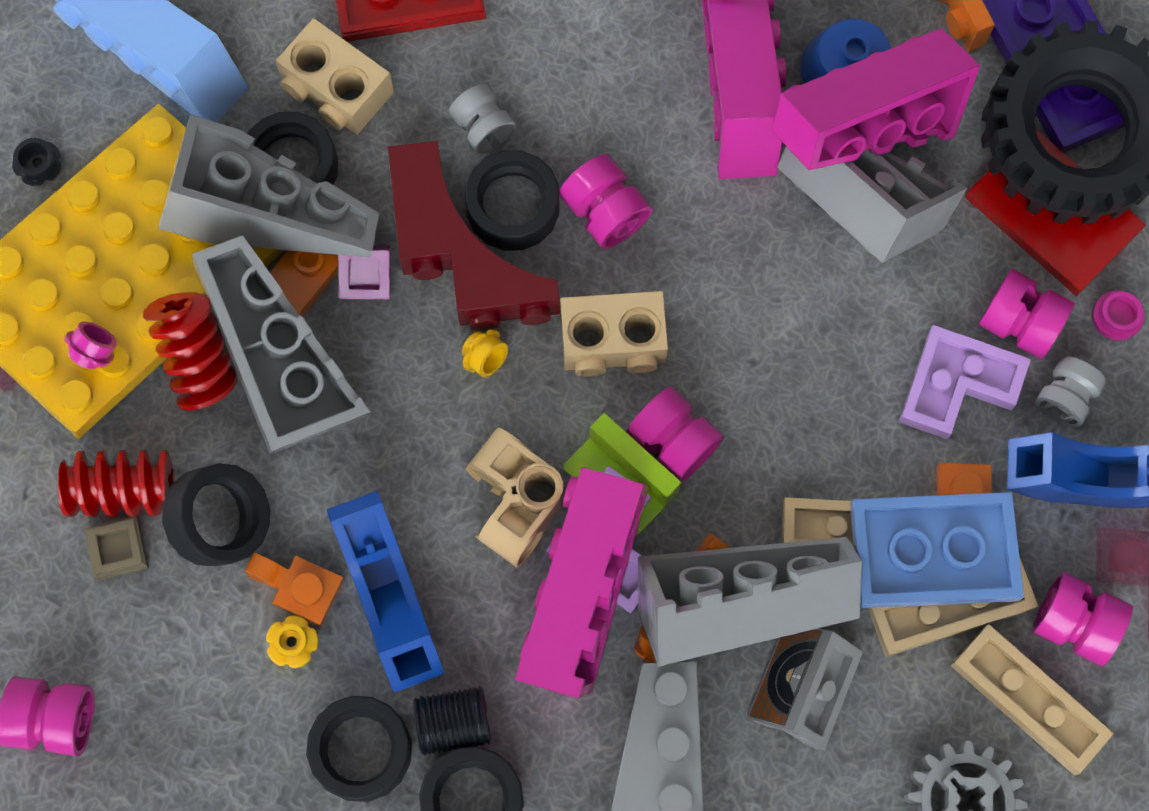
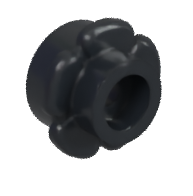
[12,138,62,186]

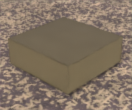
[84,516,149,581]

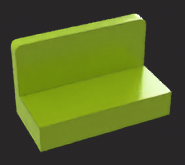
[563,413,681,536]

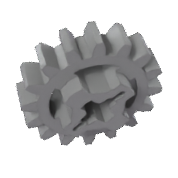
[904,741,1028,811]

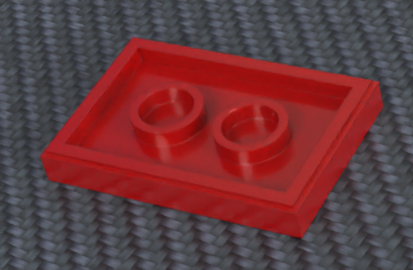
[335,0,486,42]
[965,129,1146,297]

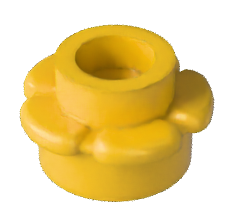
[462,329,508,378]
[266,616,319,668]

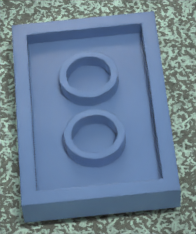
[850,492,1024,609]

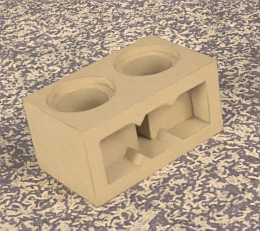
[275,18,394,135]
[560,291,668,377]

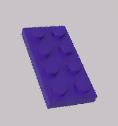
[982,0,1125,153]

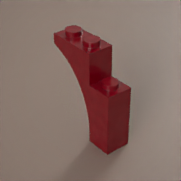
[388,141,560,331]

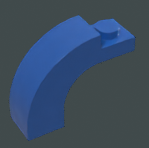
[1007,432,1149,508]
[327,491,445,693]

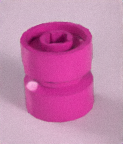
[559,154,653,250]
[978,268,1075,360]
[626,386,725,483]
[1032,571,1133,667]
[0,676,95,756]

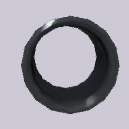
[413,686,491,756]

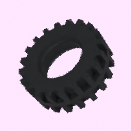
[981,20,1149,225]

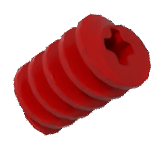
[143,292,237,411]
[57,450,175,517]

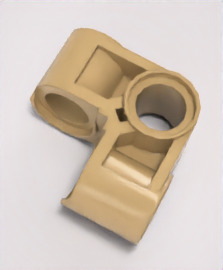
[465,427,565,568]

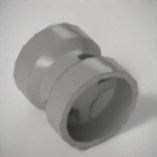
[449,84,517,154]
[1035,356,1106,428]

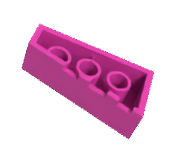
[702,0,786,179]
[772,28,980,170]
[514,467,649,699]

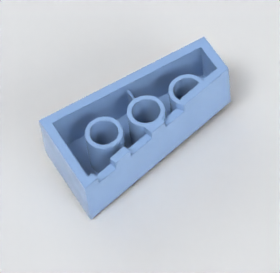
[53,0,249,122]

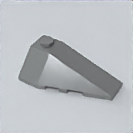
[158,114,379,258]

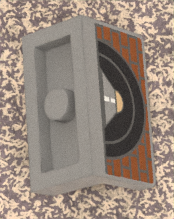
[748,628,863,751]

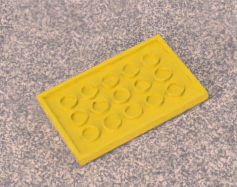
[0,103,284,440]

